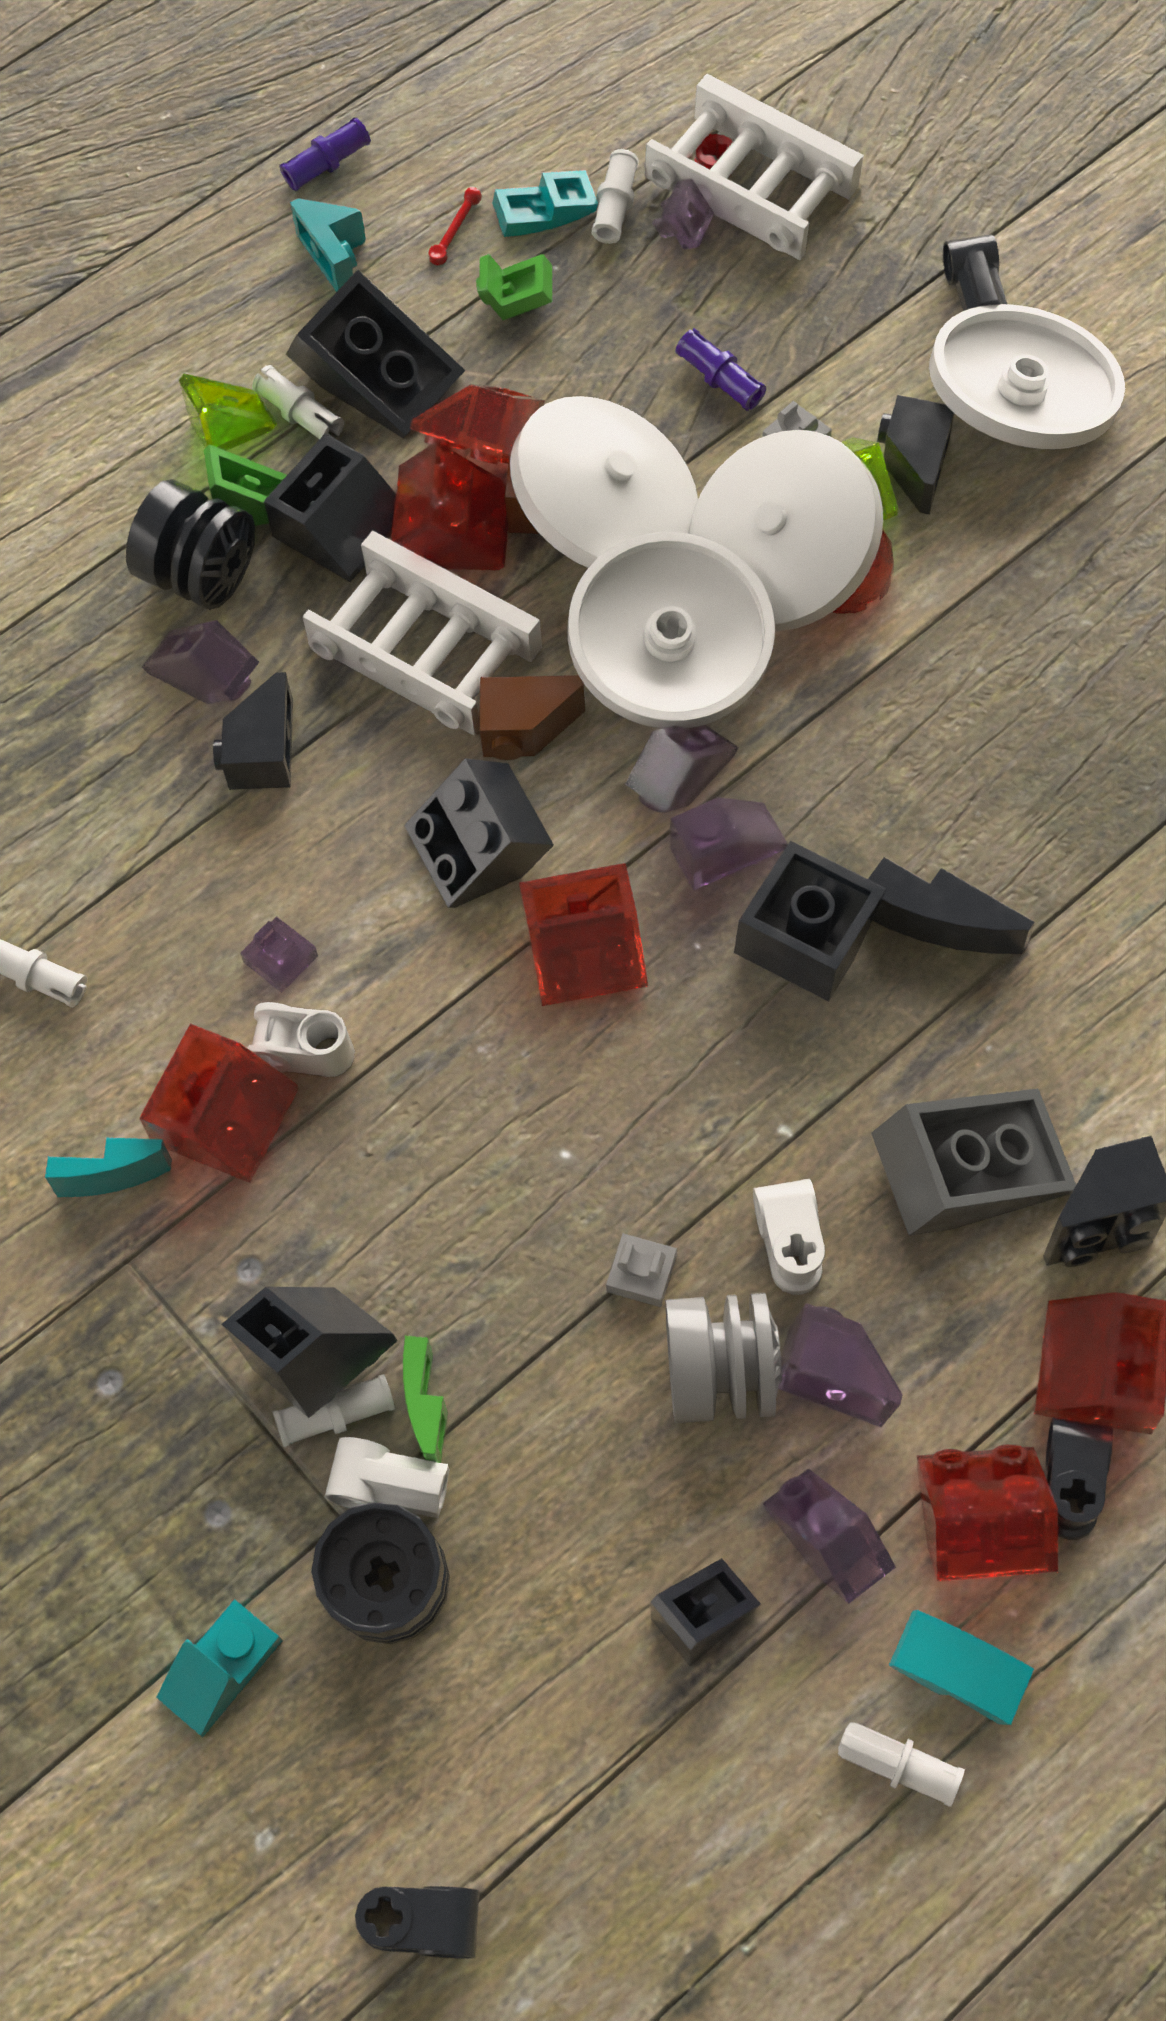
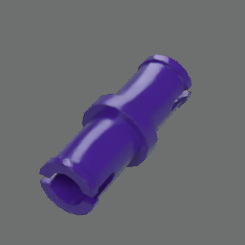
[279,117,371,191]
[675,328,766,411]

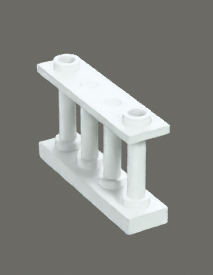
[645,74,864,260]
[303,531,542,736]

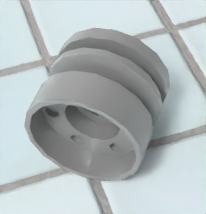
[665,1293,782,1423]

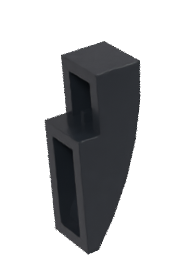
[868,857,1035,954]

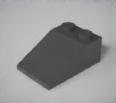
[871,1088,1076,1236]

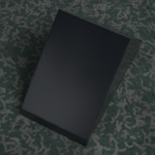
[650,1558,761,1666]

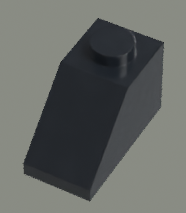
[877,395,954,515]
[213,672,293,790]

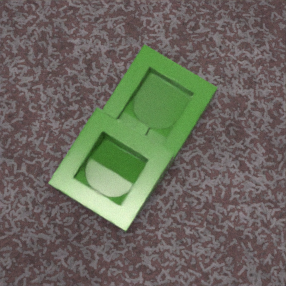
[403,1335,448,1463]

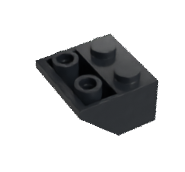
[264,434,410,582]
[404,758,554,908]
[1043,1136,1166,1267]
[221,1286,398,1418]

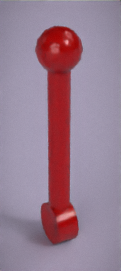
[428,187,482,265]

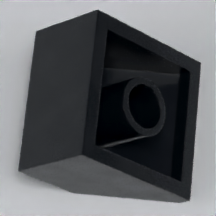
[734,841,887,1002]

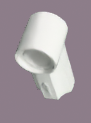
[325,1437,450,1518]

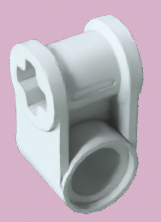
[244,1002,355,1077]
[753,1179,825,1295]

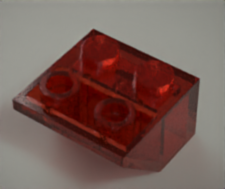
[410,384,545,465]
[391,441,508,571]
[519,863,648,1006]
[139,1023,299,1183]
[1034,1292,1166,1435]
[917,1444,1058,1581]

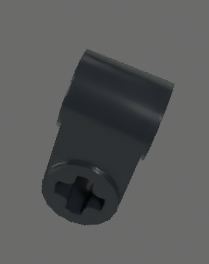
[1043,1417,1113,1540]
[355,1886,479,1959]

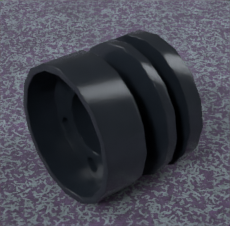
[126,479,256,610]
[311,1502,450,1644]

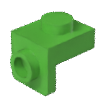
[476,254,552,320]

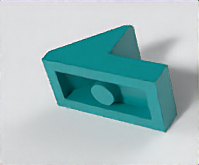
[290,198,366,292]
[156,1599,283,1738]

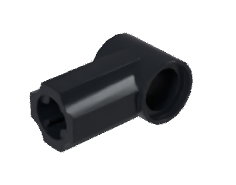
[942,234,1008,312]

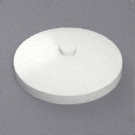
[929,304,1125,449]
[510,397,698,568]
[689,430,883,631]
[568,532,775,729]

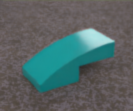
[492,170,598,237]
[45,1137,172,1197]
[888,1610,1034,1725]

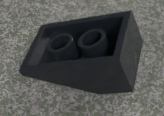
[286,270,465,439]

